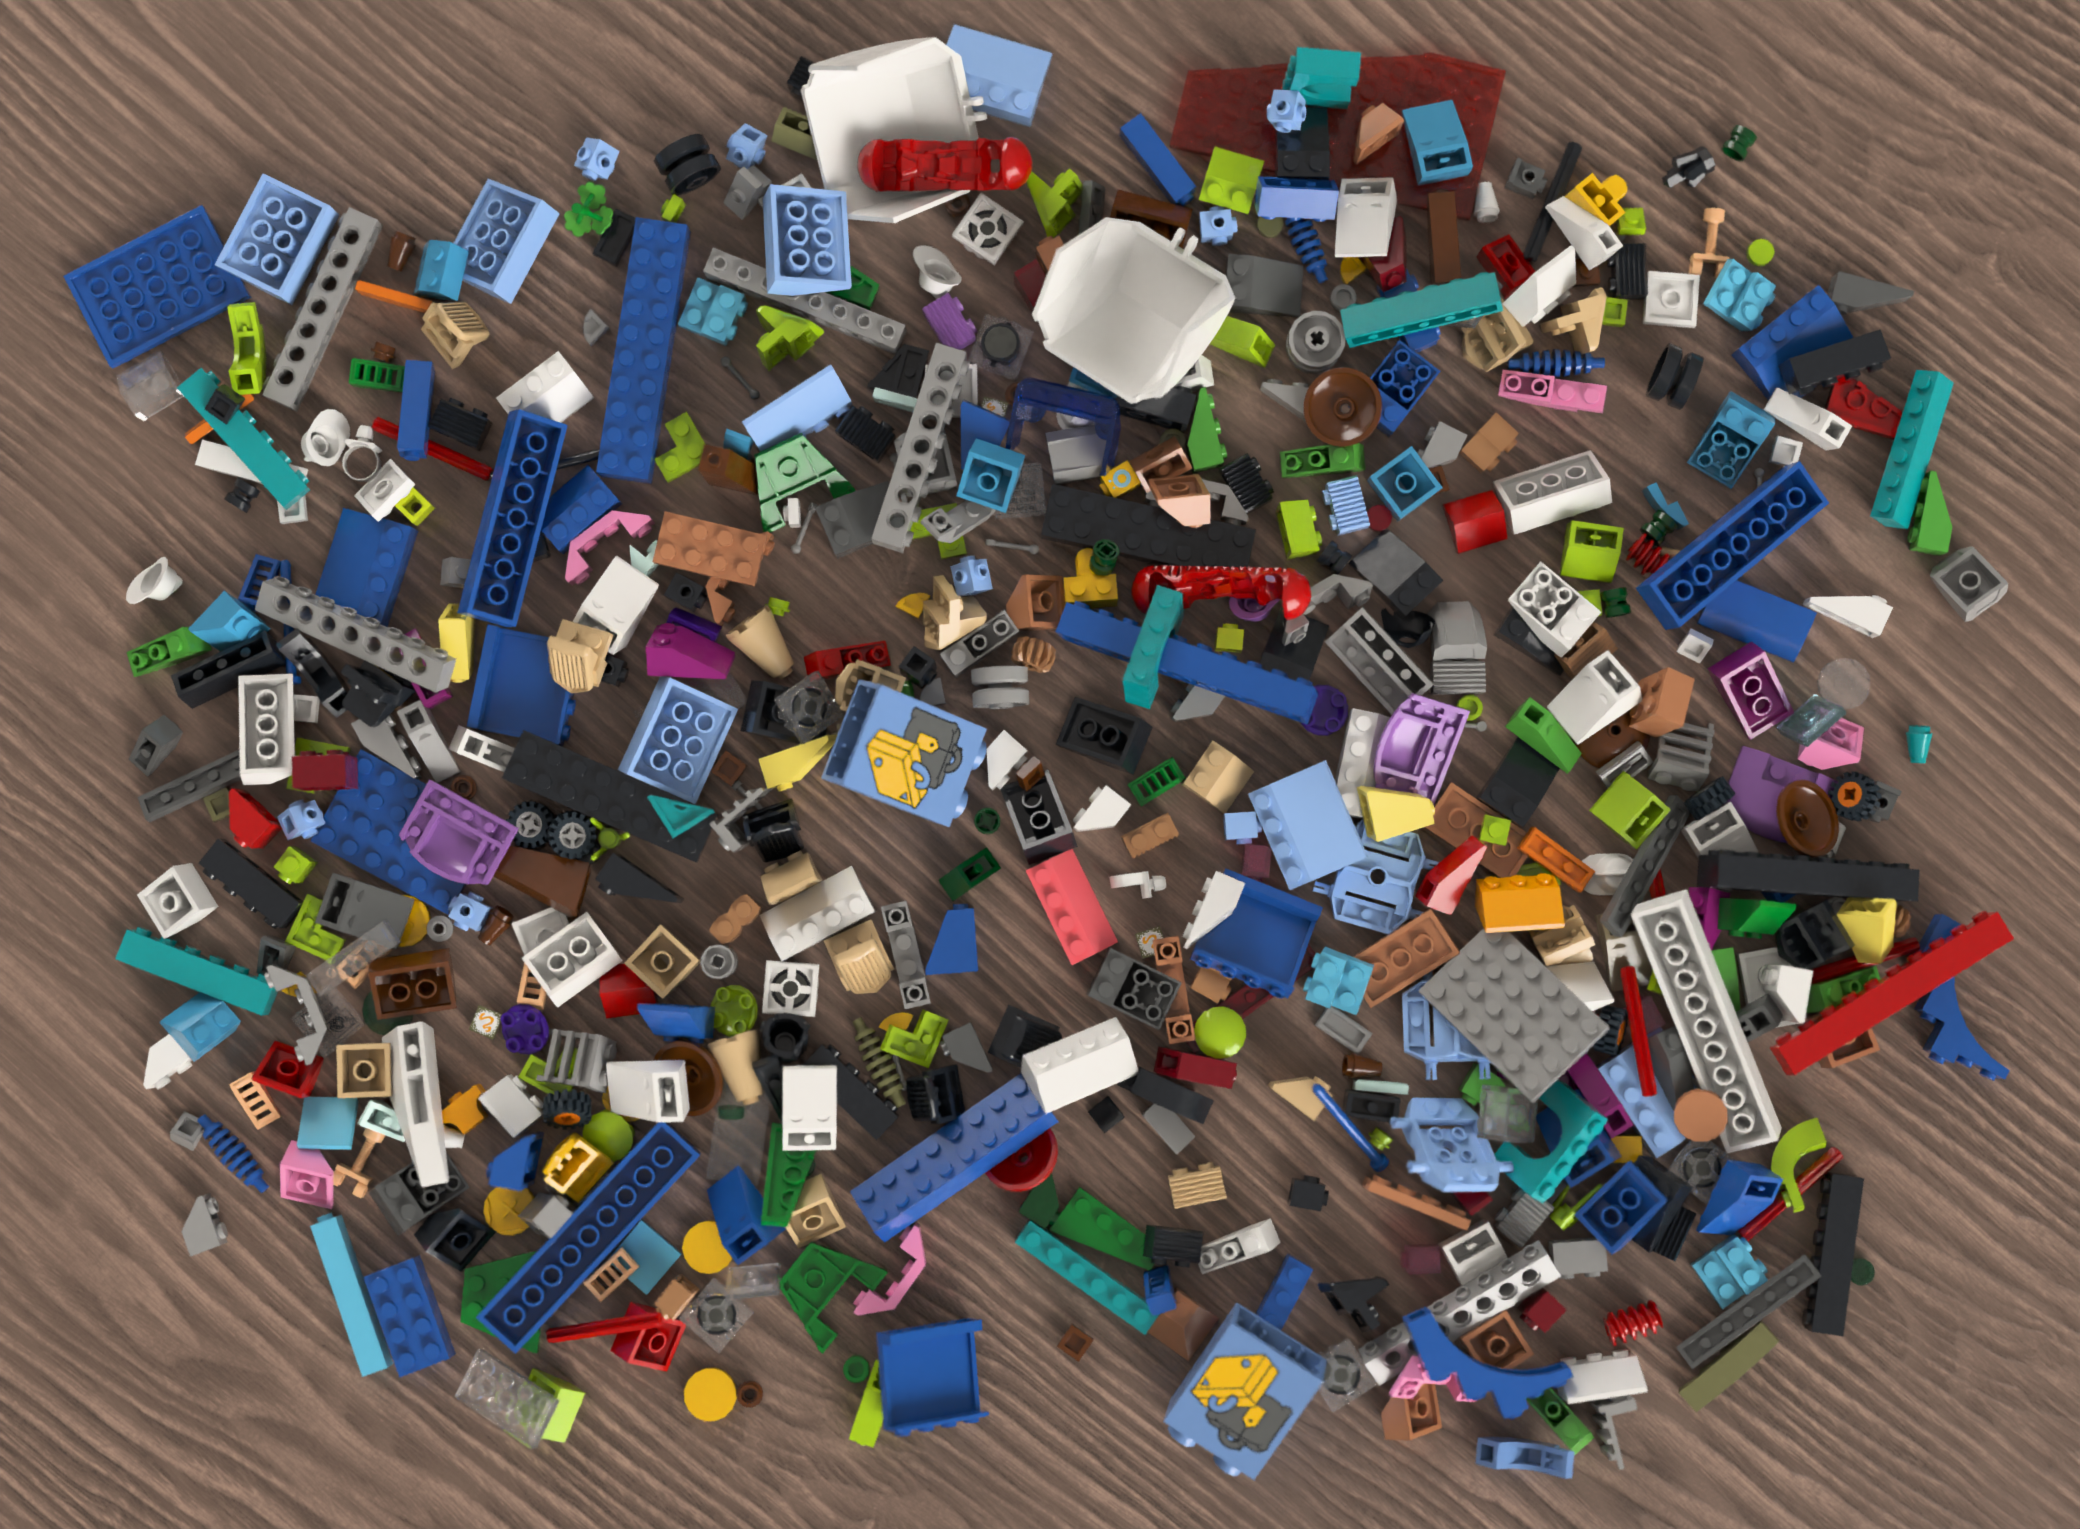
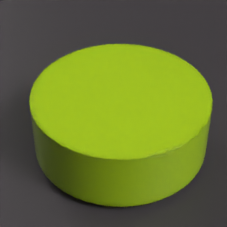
[1746,239,1774,266]
[1456,695,1483,721]

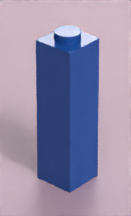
[1119,113,1196,206]
[397,360,435,461]

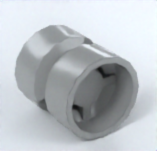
[701,945,738,979]

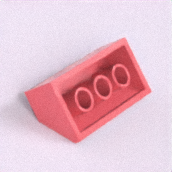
[1026,849,1118,965]

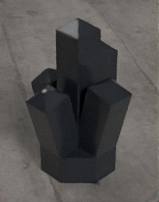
[1662,146,1715,188]

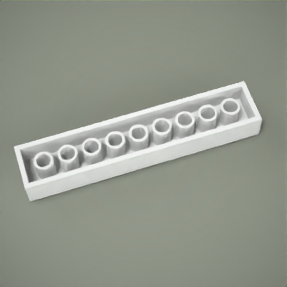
[1631,889,1782,1153]

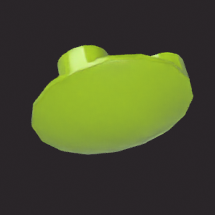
[711,985,758,1037]
[1194,1006,1246,1059]
[583,1109,635,1162]

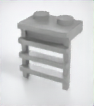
[1647,723,1715,792]
[709,787,773,853]
[536,1029,617,1093]
[1589,1395,1637,1470]

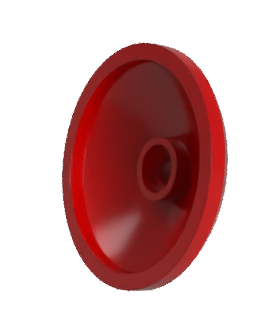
[985,1128,1058,1192]

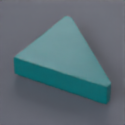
[647,795,715,838]

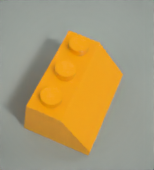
[1475,873,1565,933]

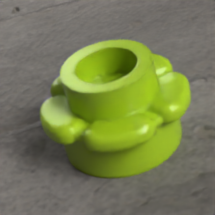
[765,597,790,616]
[1368,1127,1393,1150]

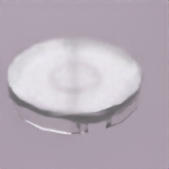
[1817,658,1871,710]

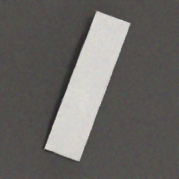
[195,440,308,484]

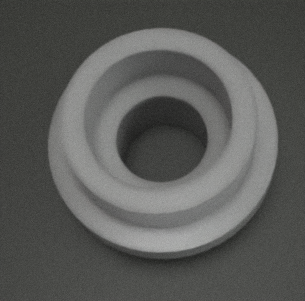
[427,916,454,942]

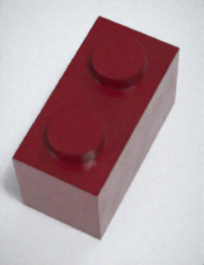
[1517,1288,1567,1333]

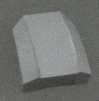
[1045,425,1114,485]
[894,426,957,497]
[1930,546,2009,622]
[1427,601,1487,661]

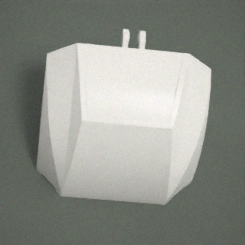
[801,37,987,223]
[1032,217,1235,404]

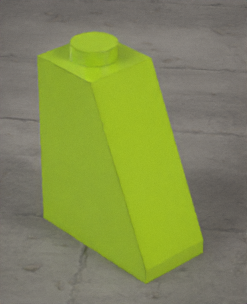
[1210,316,1275,368]
[849,1360,883,1448]

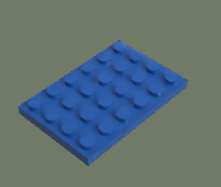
[63,205,251,369]
[310,749,466,915]

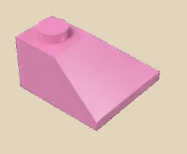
[1798,707,1864,770]
[280,1140,333,1209]

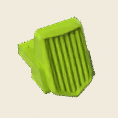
[1026,168,1083,239]
[756,305,824,371]

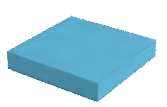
[297,1097,359,1150]
[609,1219,682,1295]

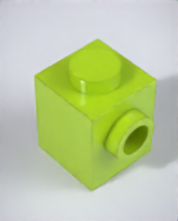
[274,846,318,884]

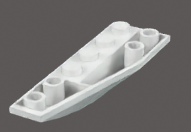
[382,1021,449,1187]

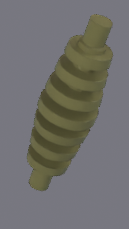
[853,1017,906,1108]

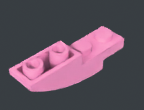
[1498,370,1607,413]

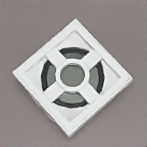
[952,193,1024,266]
[762,960,819,1017]

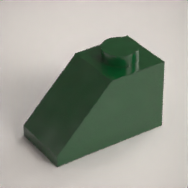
[938,847,1001,901]
[1018,1172,1061,1229]

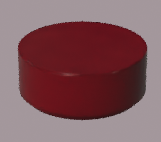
[1367,505,1392,532]

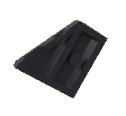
[867,344,930,398]

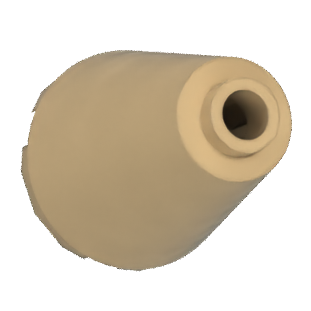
[726,605,794,680]
[707,1030,763,1106]

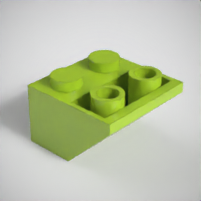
[1559,520,1624,583]
[1589,771,1671,850]

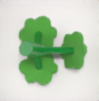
[564,181,613,237]

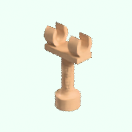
[1689,208,1729,278]
[333,1128,386,1199]

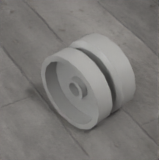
[1285,311,1345,374]
[971,666,1029,709]

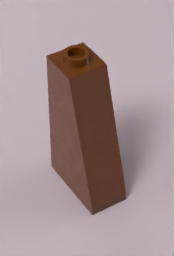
[1427,189,1462,286]
[698,444,758,496]
[493,846,591,919]

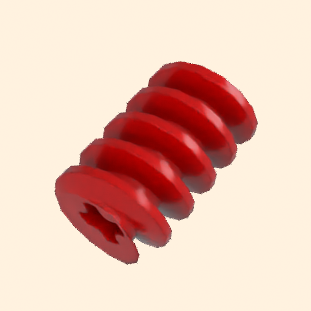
[1625,532,1670,575]
[1603,1300,1663,1347]

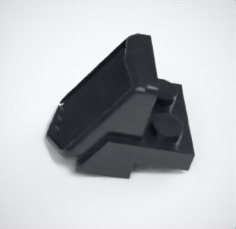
[340,660,416,727]
[743,798,804,863]
[1776,899,1855,970]
[988,1004,1063,1068]
[906,1064,965,1124]
[1317,1276,1390,1332]

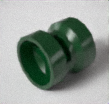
[1721,125,1757,161]
[1640,510,1677,546]
[1089,539,1119,576]
[1601,587,1632,618]
[974,808,1001,835]

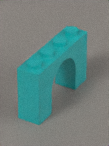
[1282,47,1361,109]
[1123,585,1184,709]
[1494,1079,1608,1203]

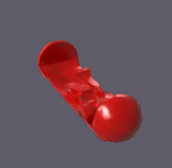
[857,137,1032,192]
[1131,565,1311,620]

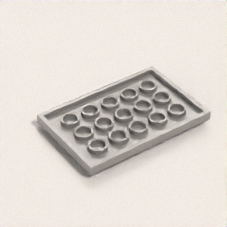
[1418,928,1609,1103]

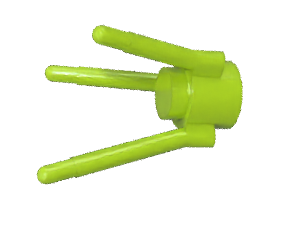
[590,817,630,860]
[1549,1184,1603,1231]

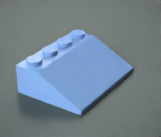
[946,24,1052,127]
[215,173,340,305]
[454,179,560,304]
[763,184,852,296]
[742,365,853,452]
[618,676,738,804]
[1248,760,1368,890]
[1596,1025,1700,1158]

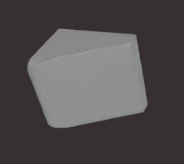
[170,1111,204,1151]

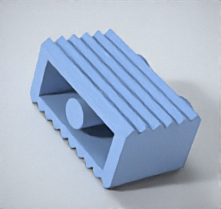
[1322,475,1370,536]

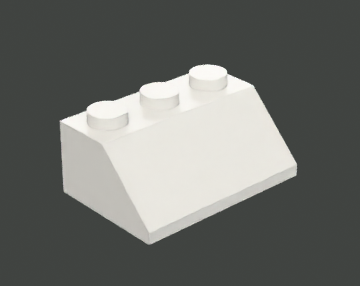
[1502,245,1576,327]
[496,351,594,423]
[522,912,622,1007]
[1557,1349,1648,1404]

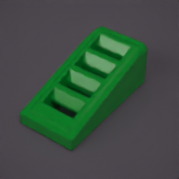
[349,358,405,393]
[1128,757,1186,807]

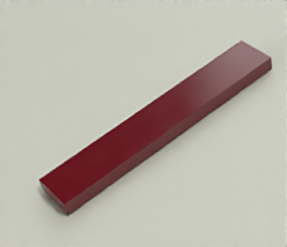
[1186,944,1316,1054]

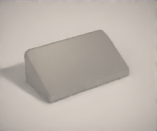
[1142,1103,1195,1155]

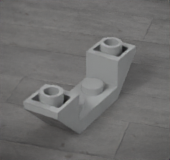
[1145,475,1248,526]
[920,500,996,543]
[1282,574,1373,646]
[881,901,931,1009]
[264,964,328,1065]

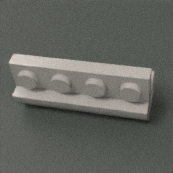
[1325,607,1434,715]

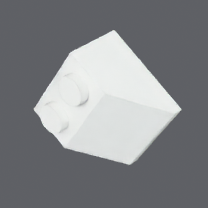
[137,863,219,939]
[1761,964,1813,1023]
[478,1074,543,1138]

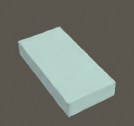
[873,387,917,412]
[1353,1079,1409,1095]

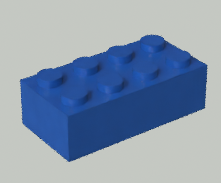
[363,1255,456,1377]

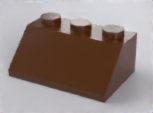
[1110,189,1193,249]
[368,948,457,1020]

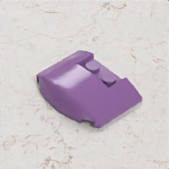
[1374,693,1470,805]
[1727,746,1838,843]
[399,779,519,885]

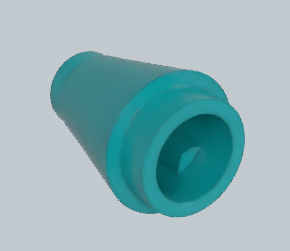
[1906,725,1933,763]

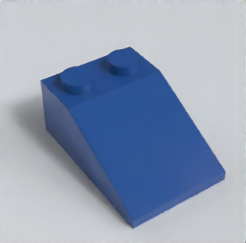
[638,1003,715,1043]
[1575,1161,1668,1255]

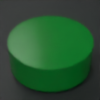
[843,1355,870,1383]

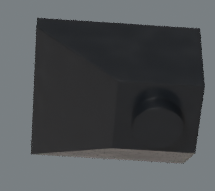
[414,1208,496,1272]

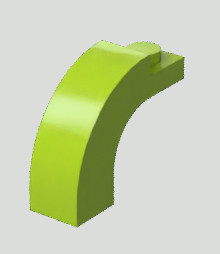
[227,302,266,395]
[1771,1118,1827,1213]

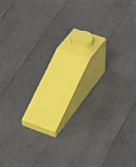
[759,735,837,792]

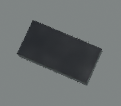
[592,208,636,267]

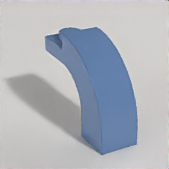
[1476,1437,1574,1479]

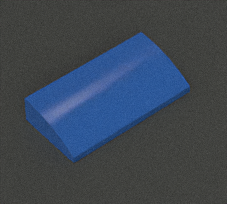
[1696,580,1817,662]

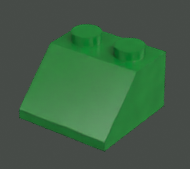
[1718,898,1796,939]

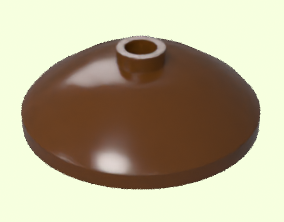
[1304,367,1382,447]
[1573,709,1650,769]
[1776,780,1839,858]
[653,1040,723,1116]

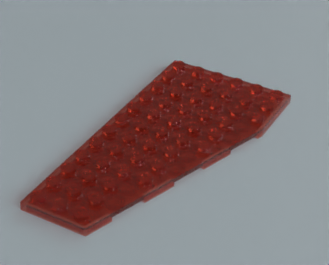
[1169,52,1506,221]

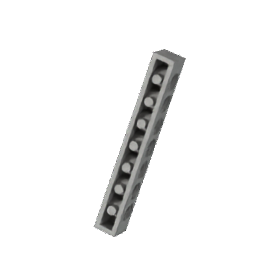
[262,207,383,412]
[703,248,907,354]
[871,343,970,553]
[255,576,456,692]
[1358,1240,1561,1386]

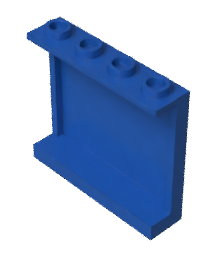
[467,624,576,746]
[1190,868,1323,999]
[877,1318,989,1436]

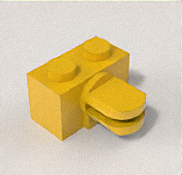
[1565,173,1628,226]
[1063,548,1118,609]

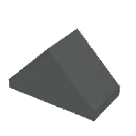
[256,936,296,974]

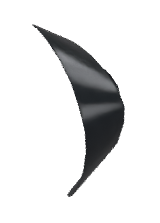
[1381,608,1435,648]

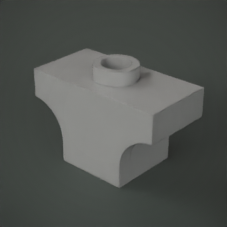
[723,165,772,220]

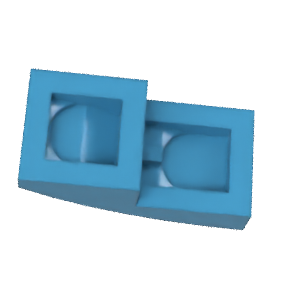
[723,429,754,462]
[1642,482,1689,530]

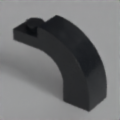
[276,628,350,718]
[1117,1065,1214,1124]

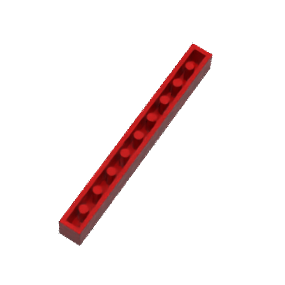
[1770,910,2014,1075]

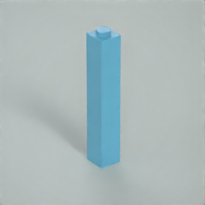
[310,1212,393,1377]

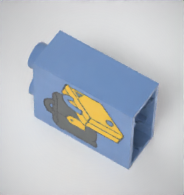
[821,680,987,827]
[1164,1302,1327,1480]

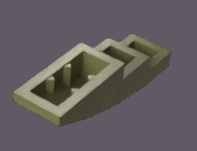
[1678,1320,1779,1412]

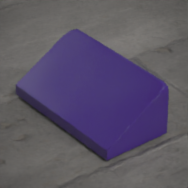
[666,607,722,642]

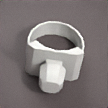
[342,425,382,482]
[1109,871,1166,899]

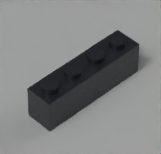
[1779,330,1891,395]
[171,630,286,709]
[198,838,304,929]
[802,1044,900,1140]

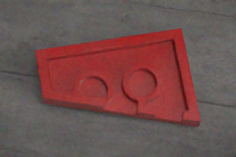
[1825,377,1903,440]

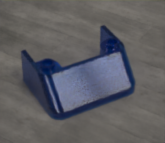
[1005,377,1121,476]

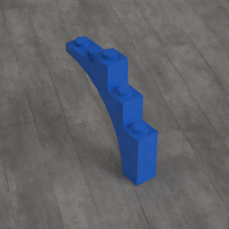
[1914,914,2010,1081]
[1402,1307,1574,1419]

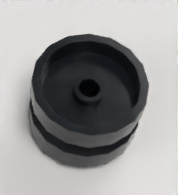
[654,134,721,196]
[1646,343,1704,410]

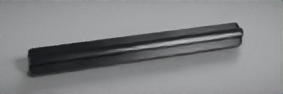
[1523,141,1582,262]

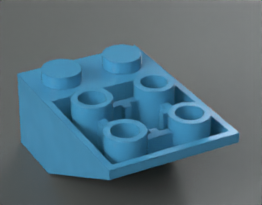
[1402,100,1473,186]
[1687,391,1775,489]

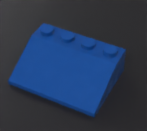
[1731,285,1854,401]
[315,508,418,627]

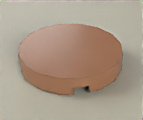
[1674,1089,1728,1142]

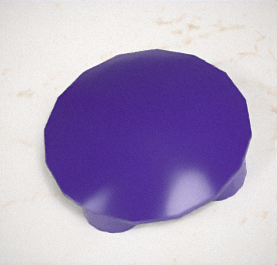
[1300,685,1348,736]
[500,1004,549,1055]

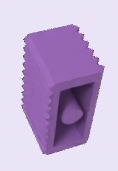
[922,293,977,350]

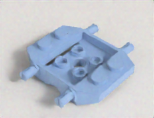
[1312,819,1440,934]
[1402,970,1491,1080]
[1390,1098,1514,1191]

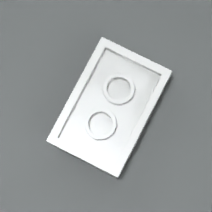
[1736,947,1805,1028]

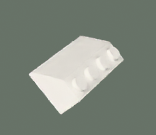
[1493,450,1612,534]
[238,674,295,785]
[1335,708,1390,819]
[760,866,876,961]
[1021,1017,1139,1114]

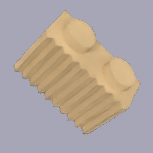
[1168,1162,1226,1209]

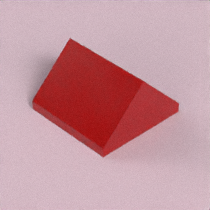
[1476,234,1536,299]
[1442,490,1508,554]
[599,963,658,1019]
[251,1041,324,1098]

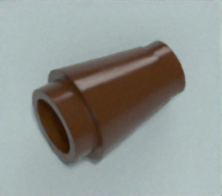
[387,231,416,272]
[478,905,514,946]
[1342,1053,1382,1079]

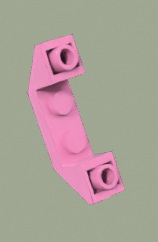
[565,511,655,585]
[853,1223,926,1316]
[1389,1356,1477,1402]

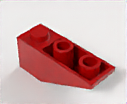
[804,640,891,682]
[1415,835,1487,915]

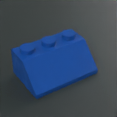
[541,465,622,554]
[486,1131,544,1191]

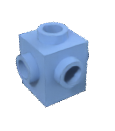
[1267,90,1306,133]
[726,123,768,169]
[574,138,620,181]
[1199,206,1237,246]
[950,556,993,596]
[277,799,325,840]
[448,891,493,931]

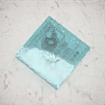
[1776,695,1846,747]

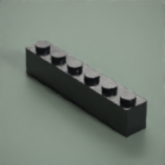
[1802,1172,1864,1337]

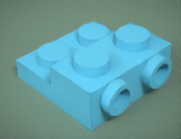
[1703,259,1776,331]
[678,278,748,346]
[1303,947,1374,1015]
[1690,1235,1768,1309]

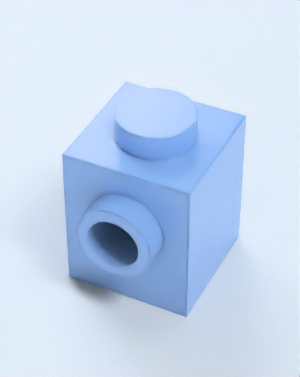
[1223,811,1262,845]

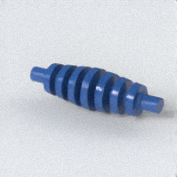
[1285,218,1328,284]
[1507,349,1605,378]
[197,1114,269,1193]

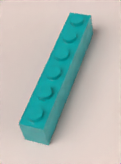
[1340,272,1503,348]
[177,368,310,510]
[1870,370,1954,529]
[115,927,278,1016]
[1015,1219,1159,1335]

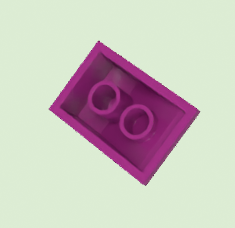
[646,623,735,679]
[1707,641,1794,740]

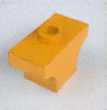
[442,1083,489,1134]

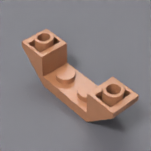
[706,531,775,626]
[1152,936,1195,1044]

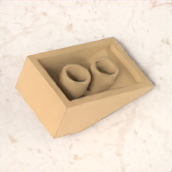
[760,851,823,905]

